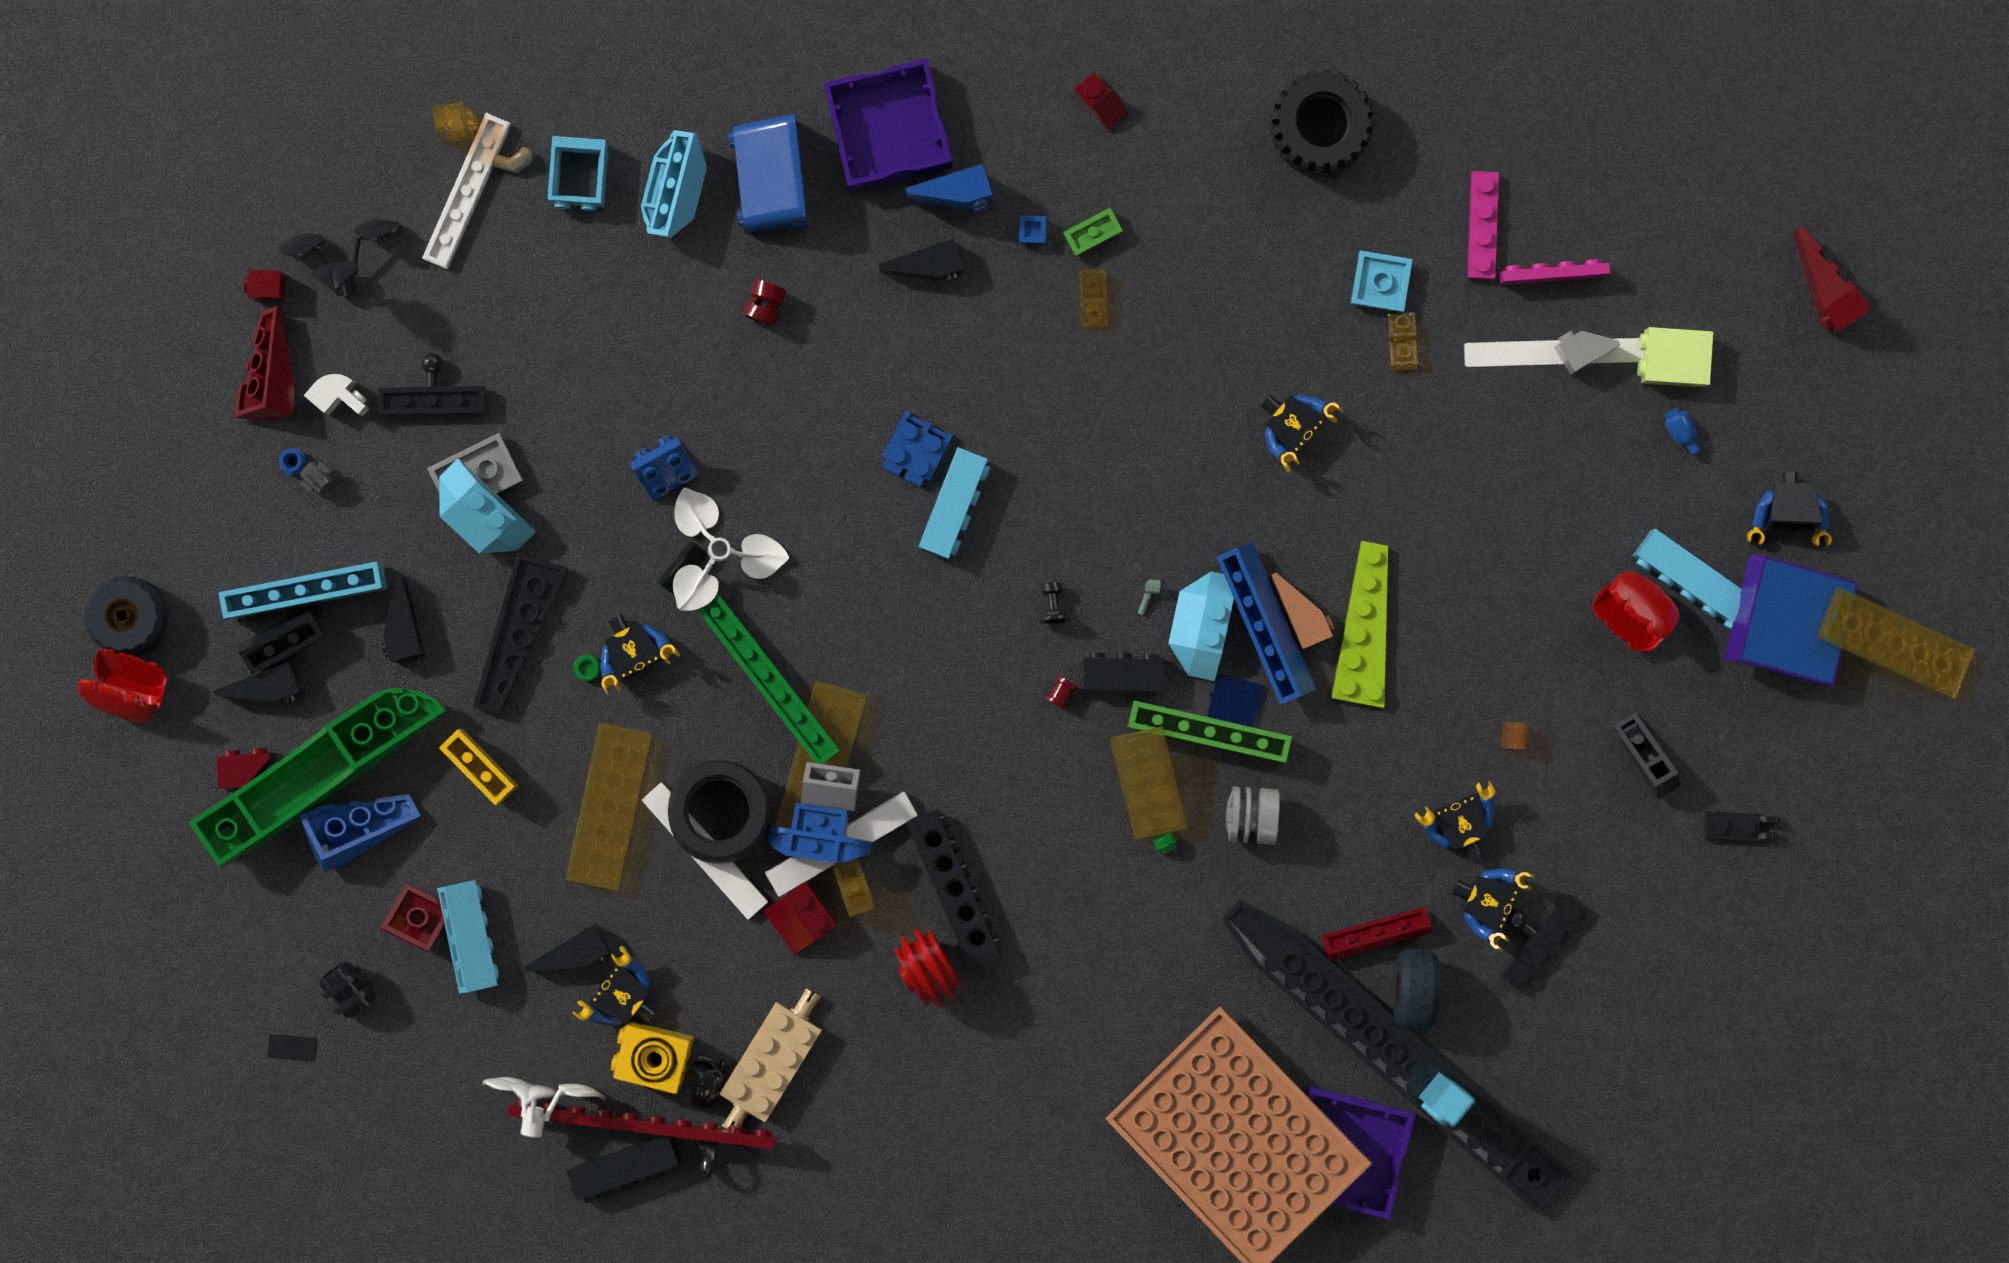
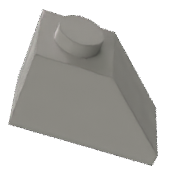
[1554,330,1621,375]

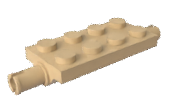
[720,988,822,1129]

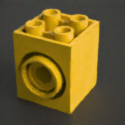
[611,1021,694,1094]

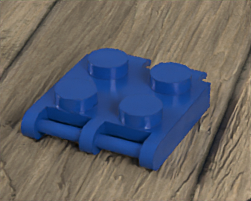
[882,410,954,487]

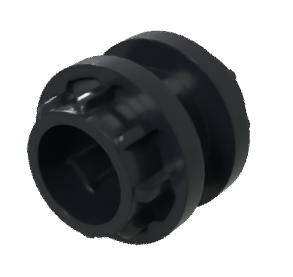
[319,961,376,1018]

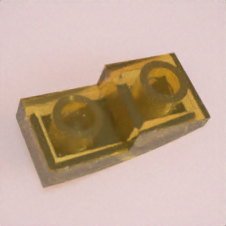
[1079,269,1108,327]
[1388,313,1418,370]

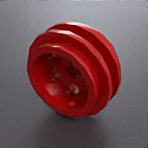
[895,928,962,1008]

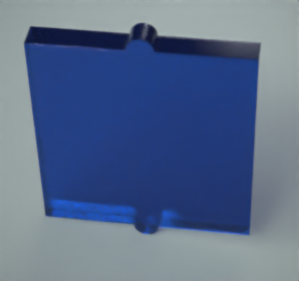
[1207,674,1263,728]

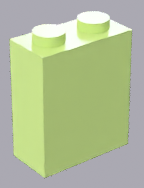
[1637,327,1713,388]

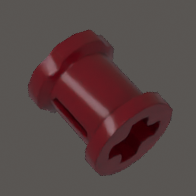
[1044,675,1078,710]

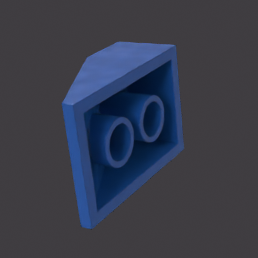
[906,164,993,213]

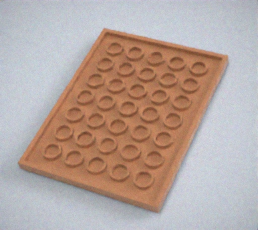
[1105,1006,1372,1263]

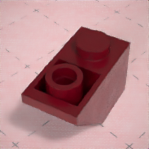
[216,748,275,789]

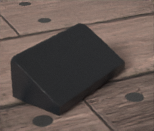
[658,541,707,595]

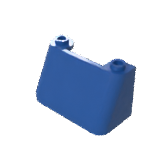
[728,114,809,233]

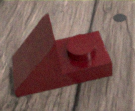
[1074,72,1128,131]

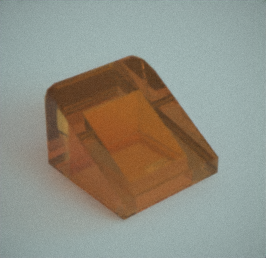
[1501,721,1528,750]

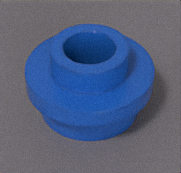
[279,448,306,475]

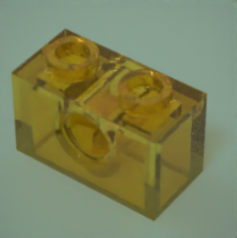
[432,102,479,143]
[832,857,876,917]

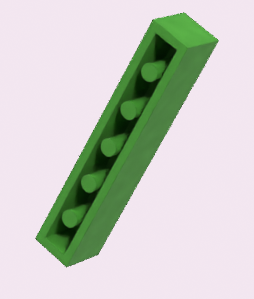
[1127,701,1292,763]

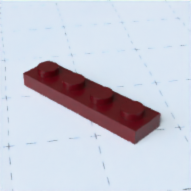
[1321,907,1433,961]

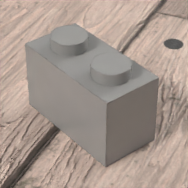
[801,762,860,811]

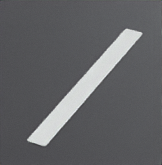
[1464,338,1643,367]

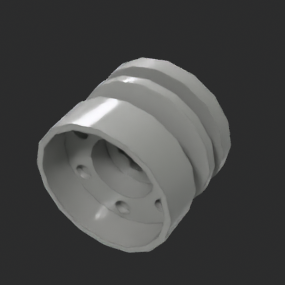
[1226,786,1279,845]

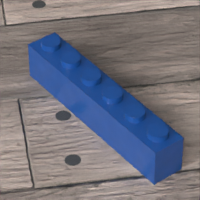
[1216,542,1316,705]

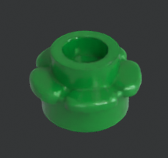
[1152,831,1178,854]

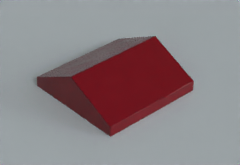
[380,884,445,953]

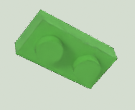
[1063,208,1123,257]

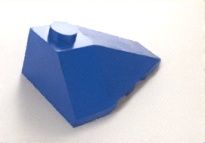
[299,794,421,873]

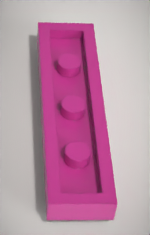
[1467,171,1499,280]
[1499,259,1610,285]

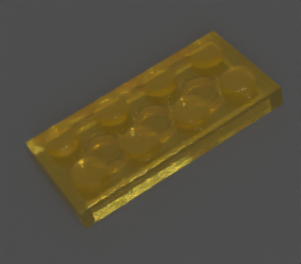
[1110,726,1188,839]

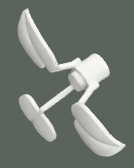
[673,488,789,611]
[483,1077,605,1137]

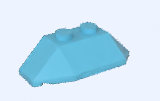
[641,130,707,238]
[439,458,536,553]
[1168,572,1234,681]

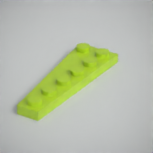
[1331,541,1388,708]

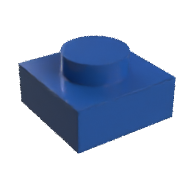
[1019,215,1046,244]

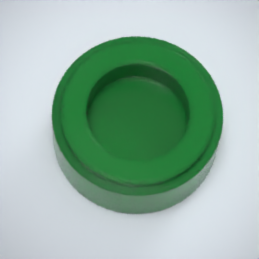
[574,655,601,681]

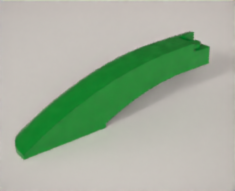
[189,688,445,869]

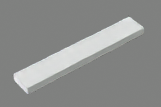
[422,113,511,270]
[642,782,769,919]
[765,792,918,897]

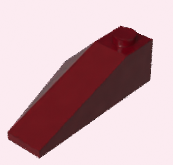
[1792,226,1871,334]
[235,306,295,421]

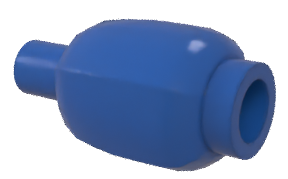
[1664,407,1700,455]

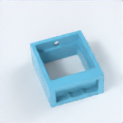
[548,136,609,211]

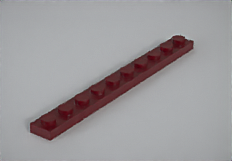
[508,1099,778,1149]

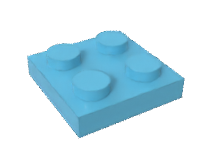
[1350,250,1413,313]

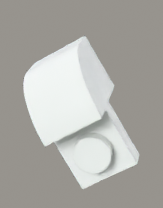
[304,374,370,416]

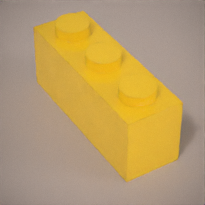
[439,729,519,805]

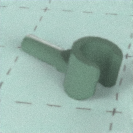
[1138,579,1161,615]

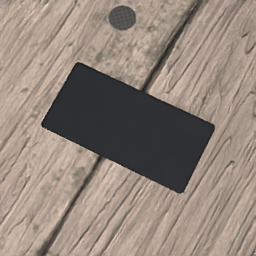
[268,1034,316,1061]

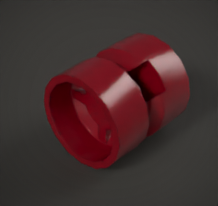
[742,279,787,326]

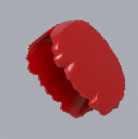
[1592,571,1679,653]
[77,649,167,723]

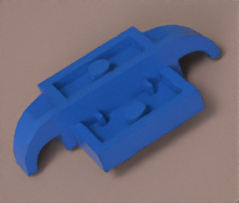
[765,803,871,864]

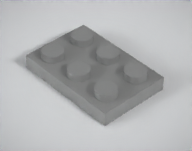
[427,433,523,494]

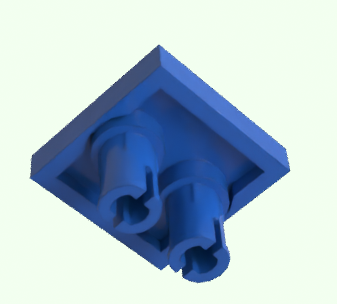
[630,435,699,501]

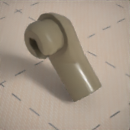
[494,147,533,173]

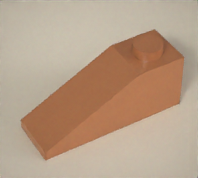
[1270,573,1334,649]

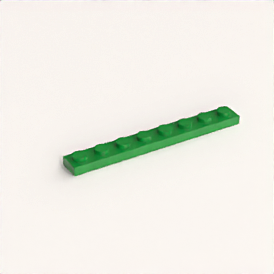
[697,591,841,765]

